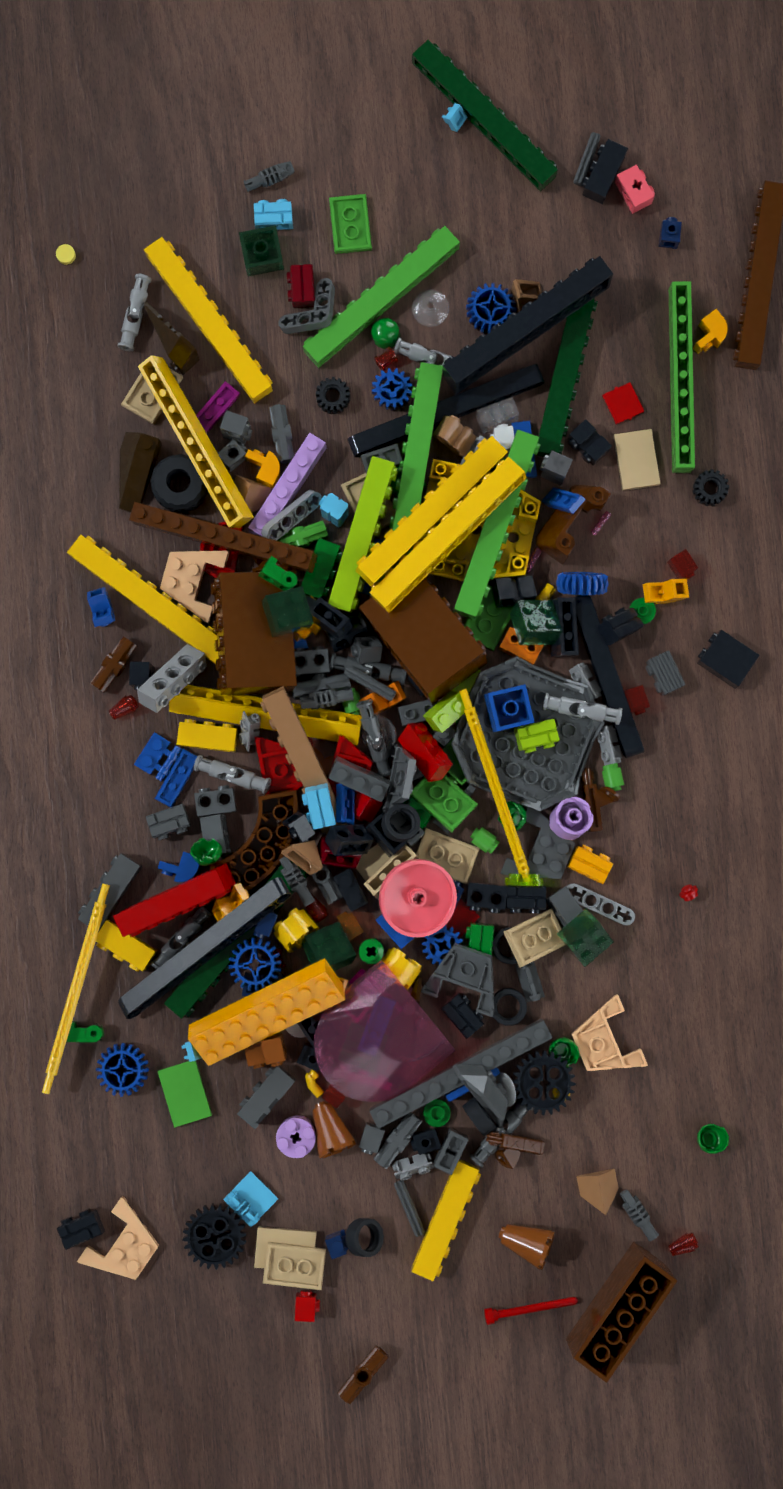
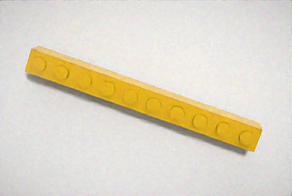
[144,237,273,404]
[138,355,254,528]
[355,436,508,587]
[369,456,527,613]
[67,535,218,665]
[169,685,362,745]

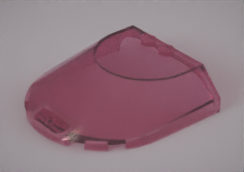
[314,960,456,1102]

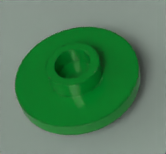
[629,598,656,624]
[423,1099,451,1127]

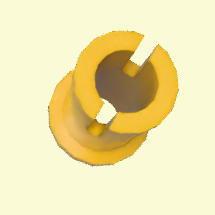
[534,583,557,609]

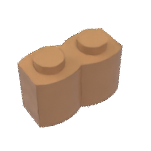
[433,415,477,457]

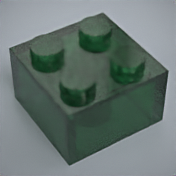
[239,225,284,276]
[261,586,314,638]
[510,600,562,645]
[557,909,614,967]
[301,921,356,971]

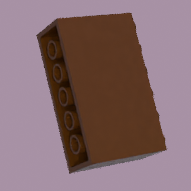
[211,572,297,695]
[359,577,487,705]
[566,1242,677,1383]

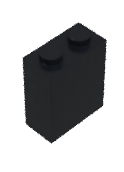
[697,630,760,689]

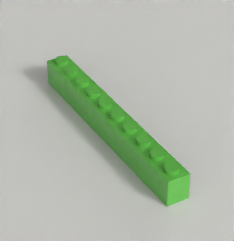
[303,226,460,368]
[668,281,695,473]
[389,362,443,555]
[453,429,541,620]

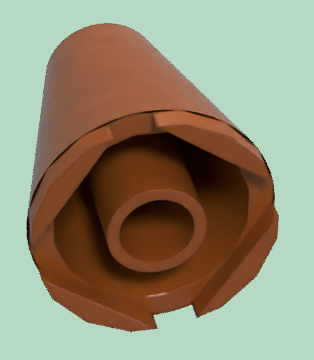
[313,1101,356,1159]
[498,1224,555,1270]

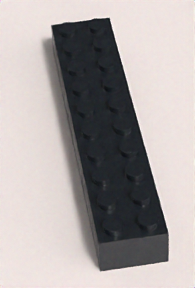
[443,256,613,395]

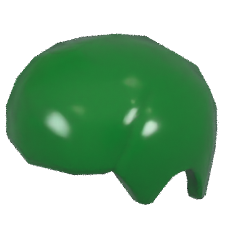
[371,318,400,349]
[498,801,527,831]
[190,838,222,866]
[548,1037,580,1067]
[697,1124,729,1154]

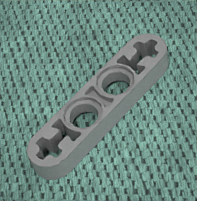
[261,490,322,541]
[566,883,635,925]

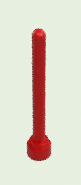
[484,1297,578,1325]

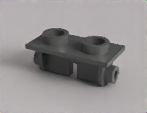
[515,961,545,1003]

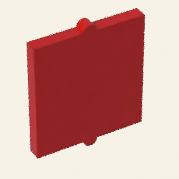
[602,382,644,425]
[446,899,480,939]

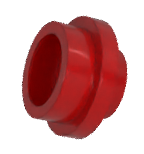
[679,884,698,901]

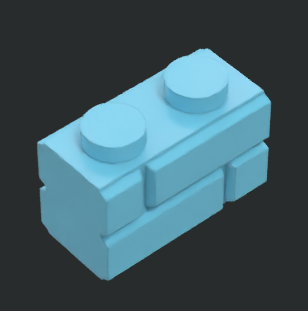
[254,199,293,231]
[319,493,349,528]
[302,783,336,829]

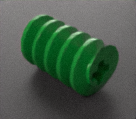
[359,938,384,964]

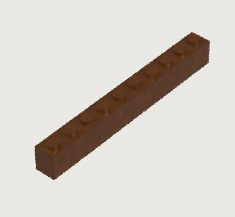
[732,180,783,370]
[129,502,318,574]

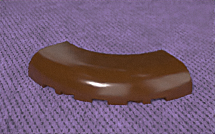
[210,790,298,900]

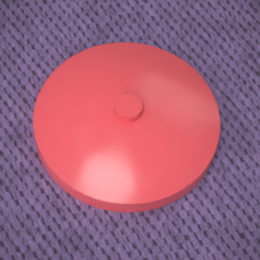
[379,859,457,937]

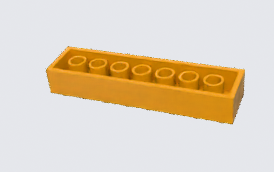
[188,958,345,1066]

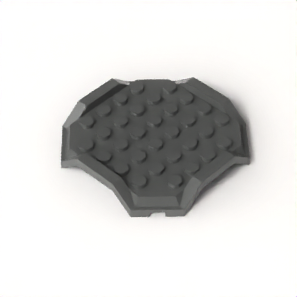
[451,656,605,811]

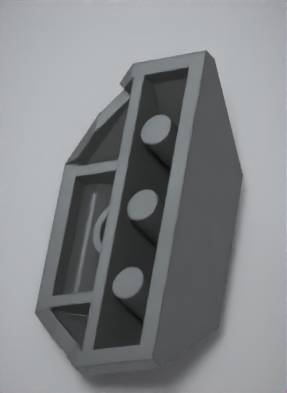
[453,1064,508,1127]

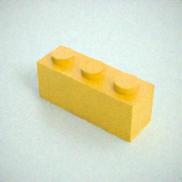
[176,719,238,753]
[96,920,158,972]

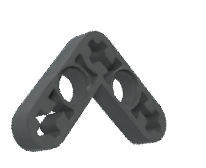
[278,278,335,334]

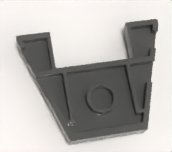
[377,740,417,814]
[500,807,575,879]
[421,943,495,1017]

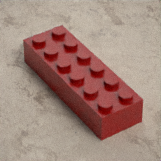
[113,863,236,938]

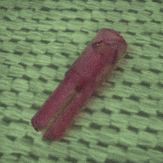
[591,511,612,535]
[526,548,542,573]

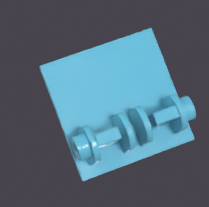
[223,1171,278,1227]

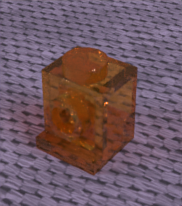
[337,911,364,942]

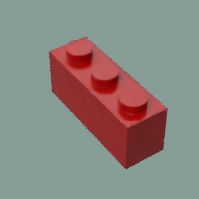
[397,722,453,782]

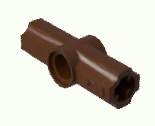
[91,636,138,693]
[337,1345,389,1404]

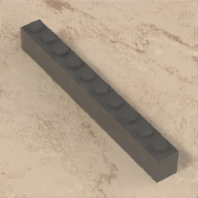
[369,1019,552,1129]

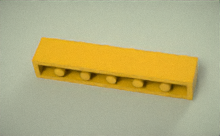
[411,1159,481,1281]

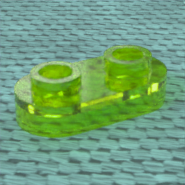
[505,874,543,886]

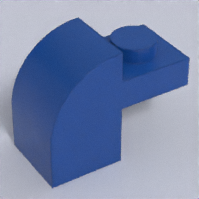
[87,587,116,627]
[158,852,201,882]

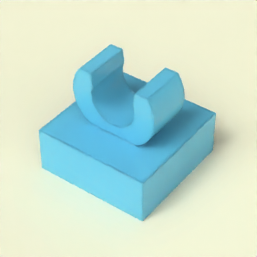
[442,103,468,132]
[182,1041,202,1062]

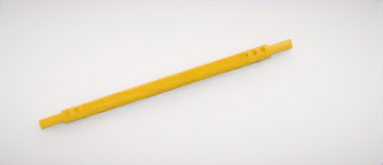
[459,688,533,886]
[42,883,110,1094]

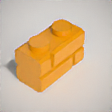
[567,845,613,884]

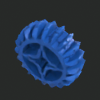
[466,283,517,333]
[556,572,608,595]
[229,938,282,991]
[96,1043,149,1097]

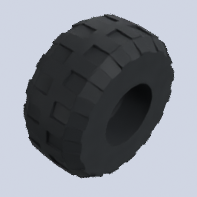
[151,454,208,513]

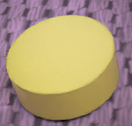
[56,244,76,265]

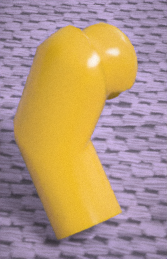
[305,1070,324,1098]

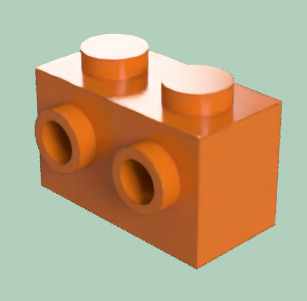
[498,626,544,665]

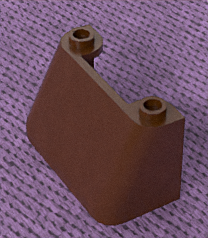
[536,485,611,565]

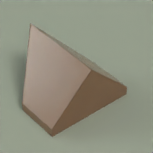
[511,279,542,313]
[234,475,272,513]
[281,840,323,875]
[576,1169,619,1215]

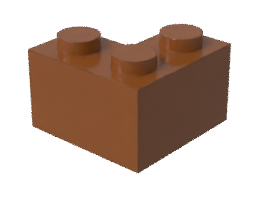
[244,1033,287,1069]

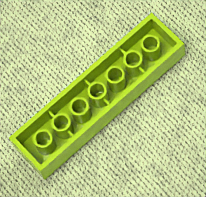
[328,456,398,613]

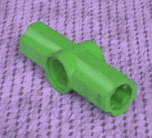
[277,520,329,548]

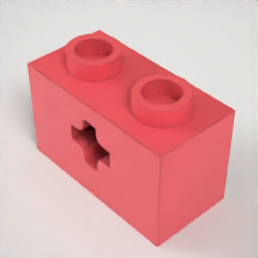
[615,165,655,214]

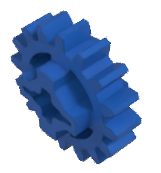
[372,368,412,410]
[422,925,463,965]

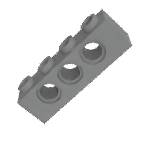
[137,644,207,713]

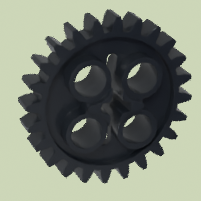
[512,1050,576,1115]
[182,1203,247,1270]

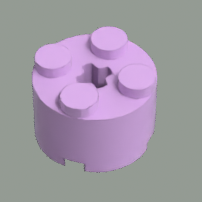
[549,797,593,840]
[276,1115,316,1158]

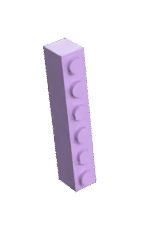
[248,433,326,537]

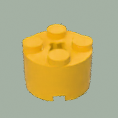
[273,908,319,953]
[376,947,422,990]

